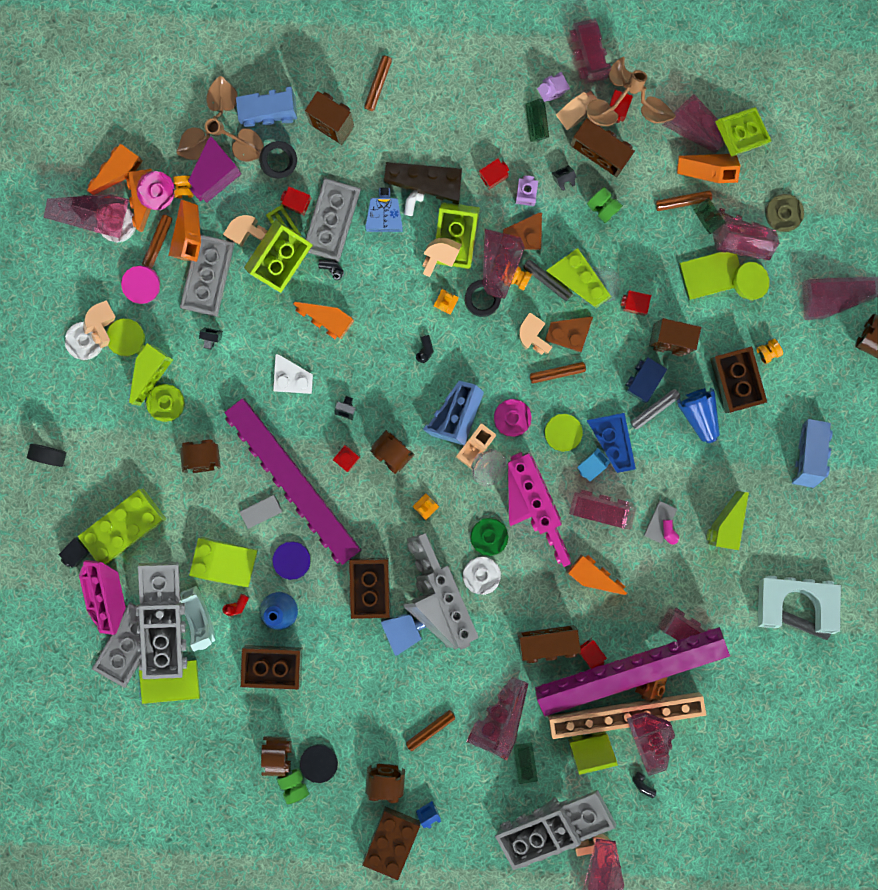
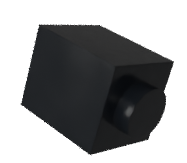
[58,537,90,568]

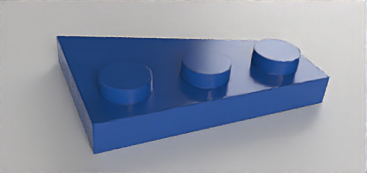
[587,413,636,473]

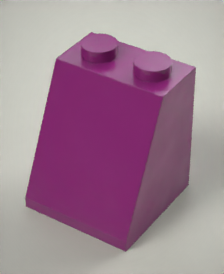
[188,136,242,203]

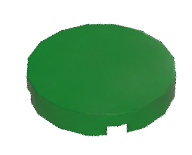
[470,518,509,556]

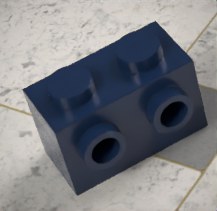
[625,357,667,403]

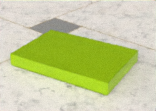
[715,107,772,157]
[679,248,740,300]
[139,660,200,704]

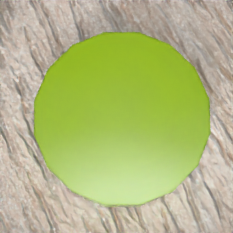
[733,262,769,301]
[107,319,145,357]
[146,384,185,422]
[545,414,583,452]

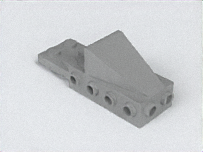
[403,533,479,650]
[136,562,187,679]
[495,790,617,870]

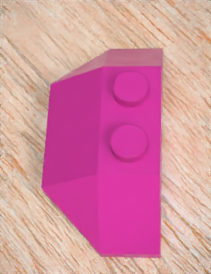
[79,560,126,635]

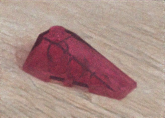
[43,194,130,238]
[802,277,878,320]
[467,677,529,761]
[627,712,675,776]
[583,838,624,890]

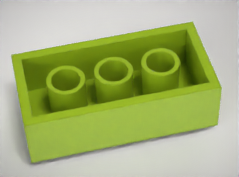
[77,489,167,565]

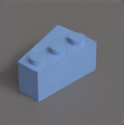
[236,87,297,127]
[423,381,484,446]
[792,419,833,488]

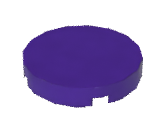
[272,541,311,580]

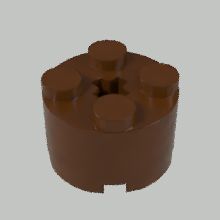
[855,314,878,359]
[370,430,415,474]
[180,439,221,473]
[261,736,292,777]
[365,763,405,803]

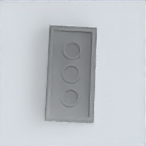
[306,178,361,262]
[180,235,235,317]
[92,602,142,688]

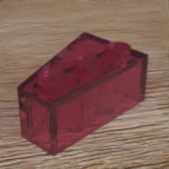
[570,18,612,84]
[662,94,725,154]
[711,208,780,260]
[483,229,525,299]
[569,490,637,530]
[657,608,710,641]

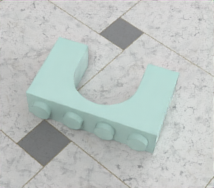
[758,576,841,634]

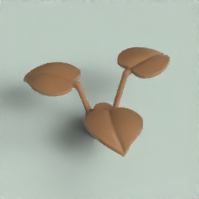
[586,56,676,126]
[176,76,264,162]

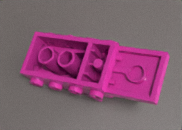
[508,452,571,567]

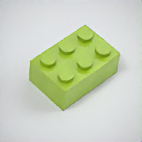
[244,219,313,293]

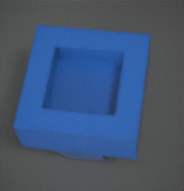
[416,801,441,829]

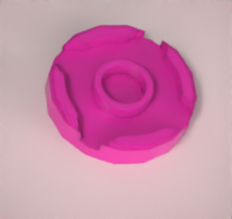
[136,171,174,210]
[121,265,160,304]
[494,399,532,437]

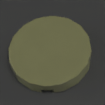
[765,194,804,232]

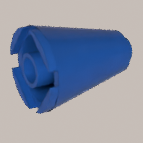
[677,388,720,443]
[260,592,298,630]

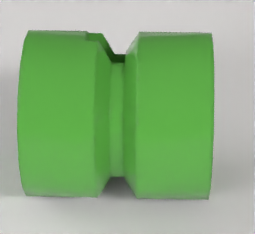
[587,187,623,223]
[276,768,310,804]

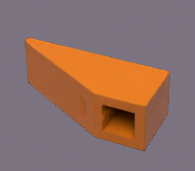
[87,144,143,195]
[677,154,740,183]
[127,169,153,232]
[168,200,201,262]
[293,302,354,339]
[567,555,627,595]

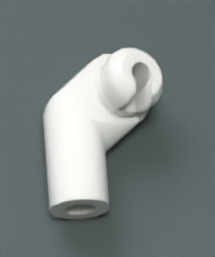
[404,190,424,216]

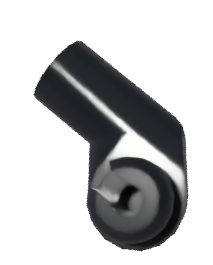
[318,259,344,280]
[416,335,434,363]
[632,772,657,798]

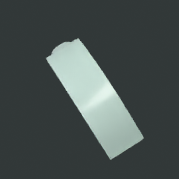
[180,586,215,651]

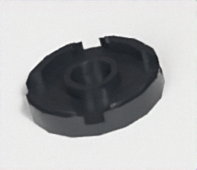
[300,744,338,783]

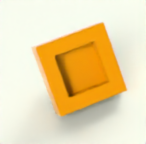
[433,289,459,315]
[412,493,439,520]

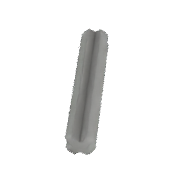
[630,389,680,429]

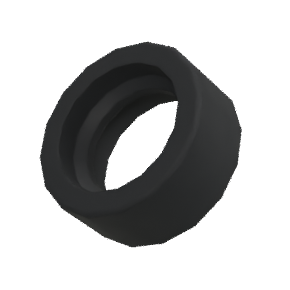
[259,141,297,179]
[465,280,501,317]
[27,443,67,467]

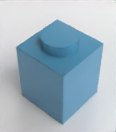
[577,448,610,481]

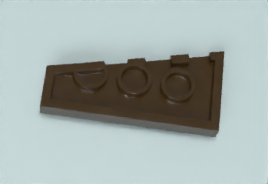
[384,162,462,205]

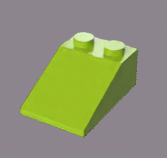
[436,202,480,269]
[129,343,173,406]
[706,491,749,550]
[189,537,258,587]
[568,731,618,775]

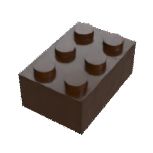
[305,91,355,145]
[570,118,635,178]
[649,318,702,357]
[710,346,767,413]
[349,558,390,619]
[517,625,581,663]
[240,645,303,690]
[362,806,420,880]

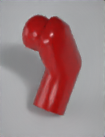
[222,594,249,616]

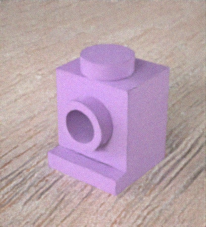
[537,72,570,102]
[515,176,538,206]

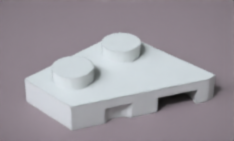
[273,354,313,394]

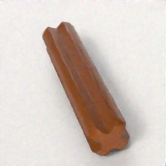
[364,55,392,111]
[655,191,712,211]
[142,214,172,269]
[530,362,586,384]
[406,710,455,751]

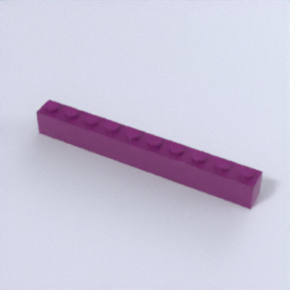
[224,398,362,565]
[535,627,730,716]

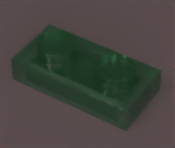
[525,99,549,142]
[693,198,726,234]
[513,742,538,784]

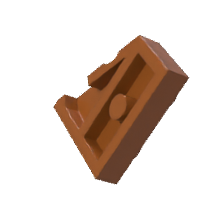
[503,213,542,250]
[545,317,593,353]

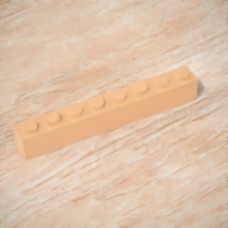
[548,692,706,739]

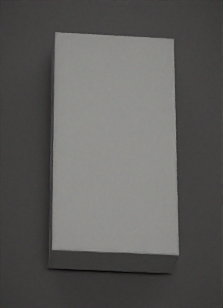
[240,495,283,529]
[643,501,677,544]

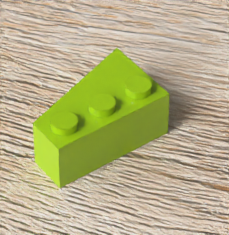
[546,248,612,308]

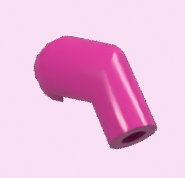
[663,519,679,545]

